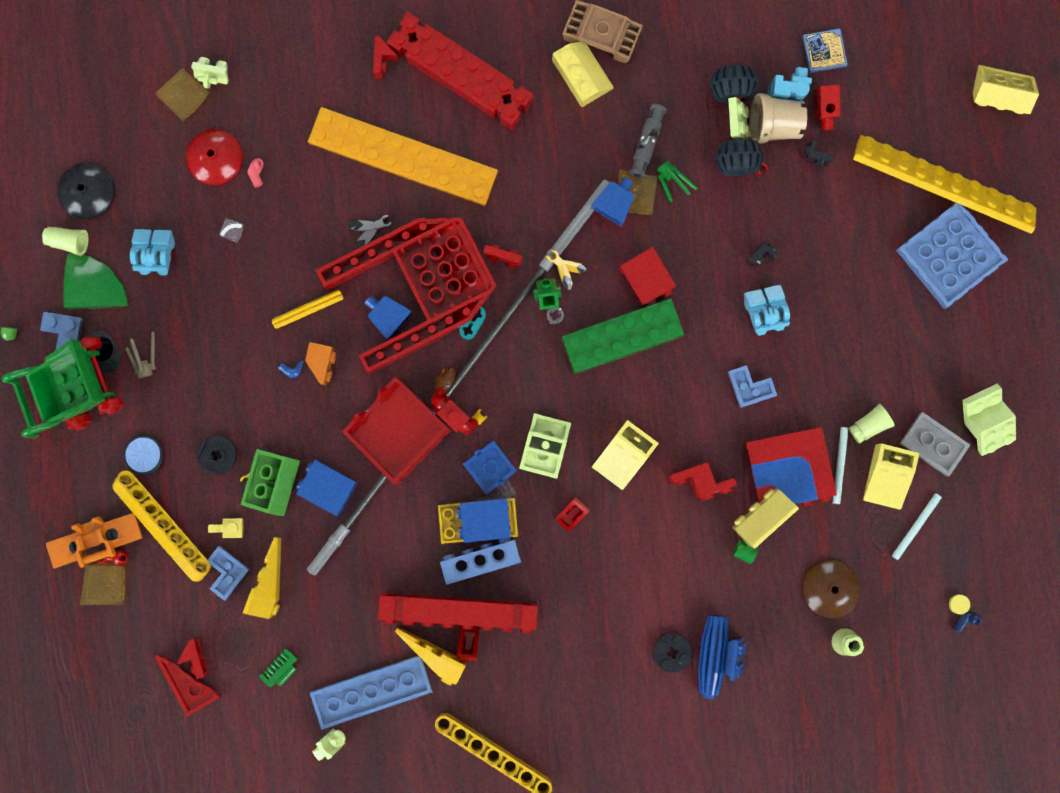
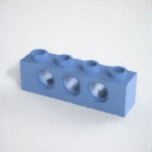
[440,538,521,585]

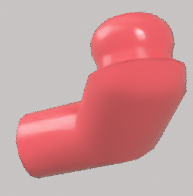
[247,158,264,188]

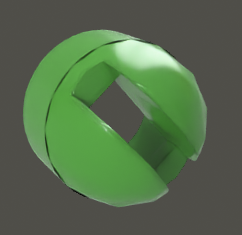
[1,327,17,341]

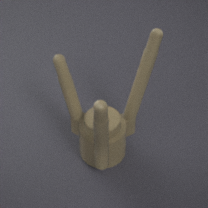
[125,331,156,378]

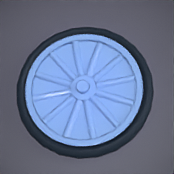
[123,435,164,475]

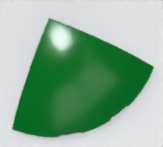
[64,254,128,309]

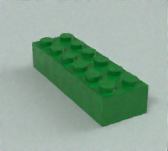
[562,299,684,375]

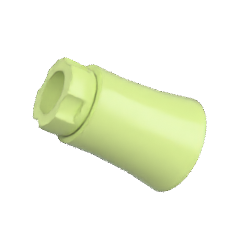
[42,227,89,256]
[849,404,895,443]
[832,628,864,656]

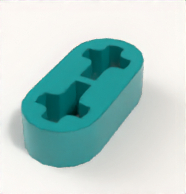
[459,307,486,340]

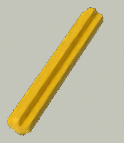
[272,290,343,329]

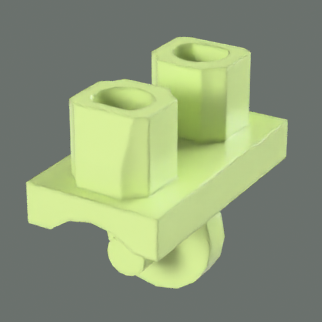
[191,57,229,88]
[312,728,346,761]

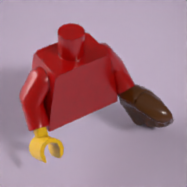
[431,366,487,435]

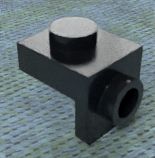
[804,139,833,168]

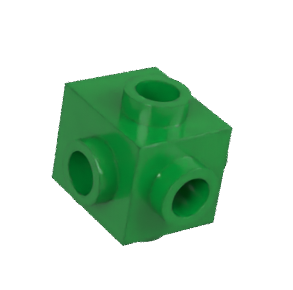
[534,279,562,310]

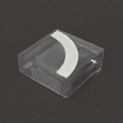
[219,218,245,243]

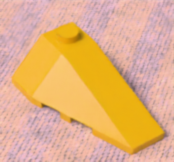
[395,627,467,685]

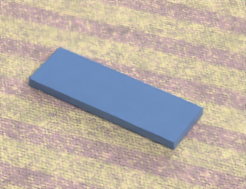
[309,655,433,730]

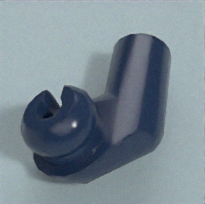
[953,612,982,634]

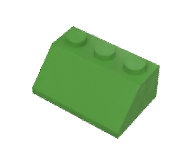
[241,449,300,517]

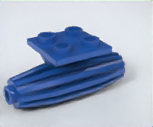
[698,614,746,699]

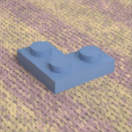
[40,312,83,351]
[728,365,777,408]
[208,546,250,601]

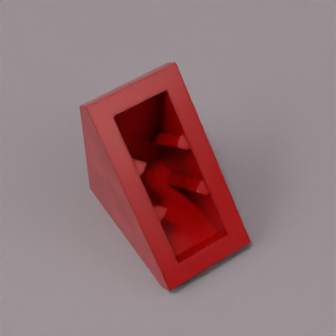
[555,497,590,532]
[457,627,480,661]

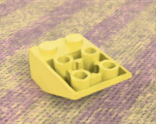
[592,420,659,490]
[863,444,919,510]

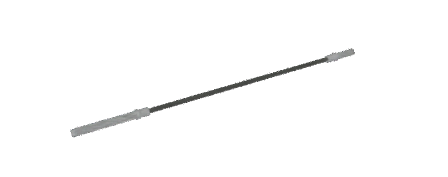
[307,180,610,575]

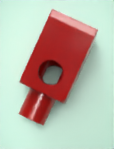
[813,85,840,131]

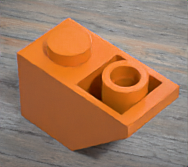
[305,342,337,386]

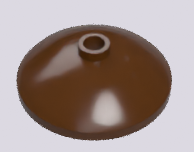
[802,560,861,618]

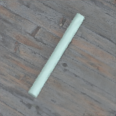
[832,427,849,504]
[892,493,942,560]

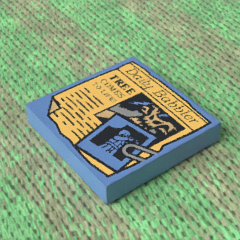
[802,29,847,73]

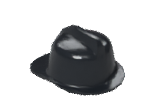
[89,331,122,373]

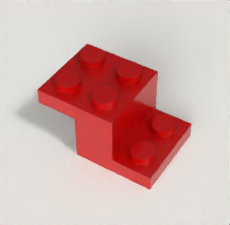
[667,462,737,501]

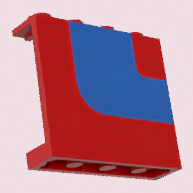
[743,427,837,506]

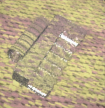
[477,480,516,504]

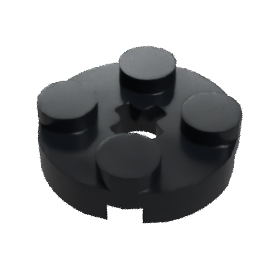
[197,436,237,474]
[653,633,692,673]

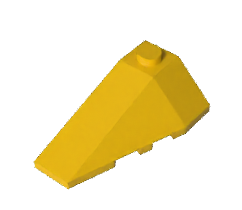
[243,537,281,619]

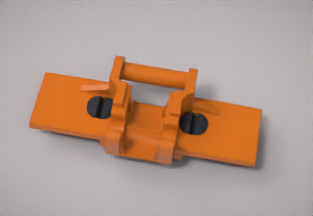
[46,513,143,569]

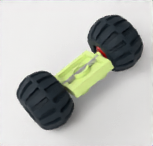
[710,65,763,176]

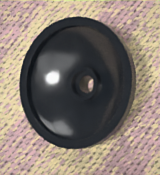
[57,163,115,219]

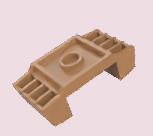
[562,0,643,64]

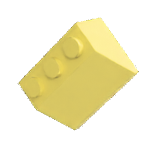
[552,41,614,107]
[973,65,1039,114]
[732,489,799,549]

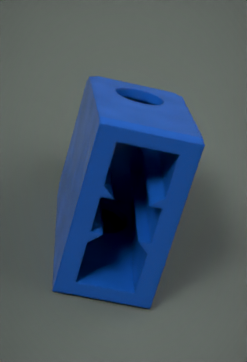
[591,177,635,227]
[365,295,412,340]

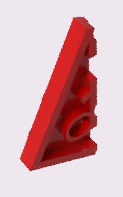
[155,653,221,716]

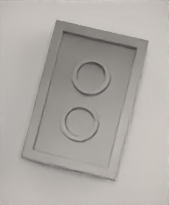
[899,412,970,477]

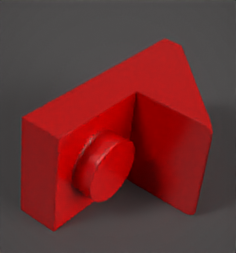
[373,36,398,79]
[176,637,209,679]

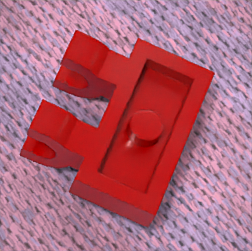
[483,244,523,269]

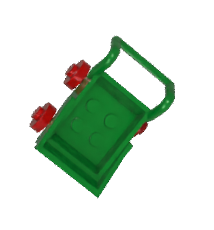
[1,336,125,438]

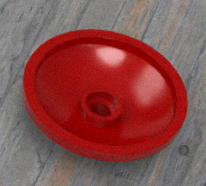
[186,129,243,186]

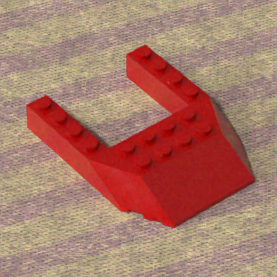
[316,218,496,375]

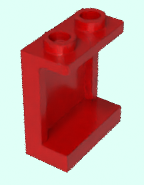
[619,247,676,307]

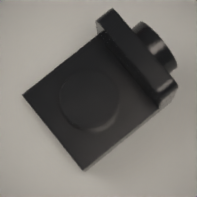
[746,243,778,267]

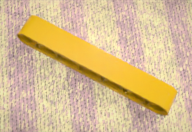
[112,471,210,582]
[435,713,552,793]

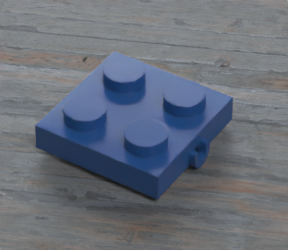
[463,441,517,495]

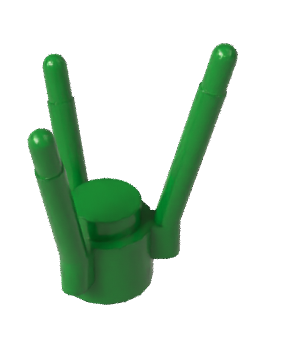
[657,161,697,202]

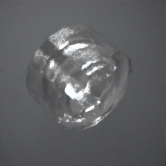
[547,307,564,324]

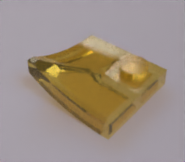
[155,68,209,122]
[618,169,657,215]
[80,564,125,605]

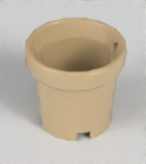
[749,93,807,144]

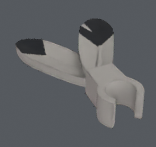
[348,215,392,248]

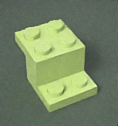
[963,383,1016,456]
[519,413,571,479]

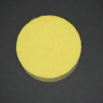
[949,594,970,614]

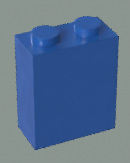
[296,460,358,516]
[457,499,511,543]

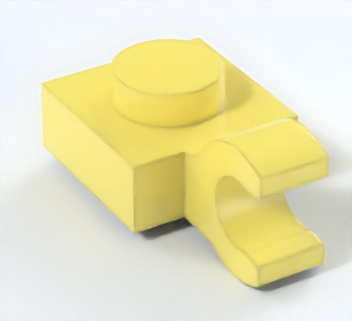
[208,518,243,538]

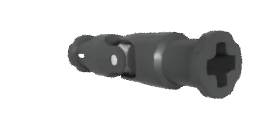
[629,104,667,180]

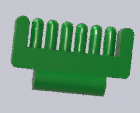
[259,648,298,687]

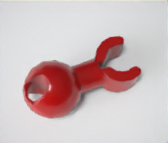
[97,550,128,566]

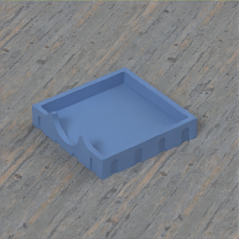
[896,203,1008,309]

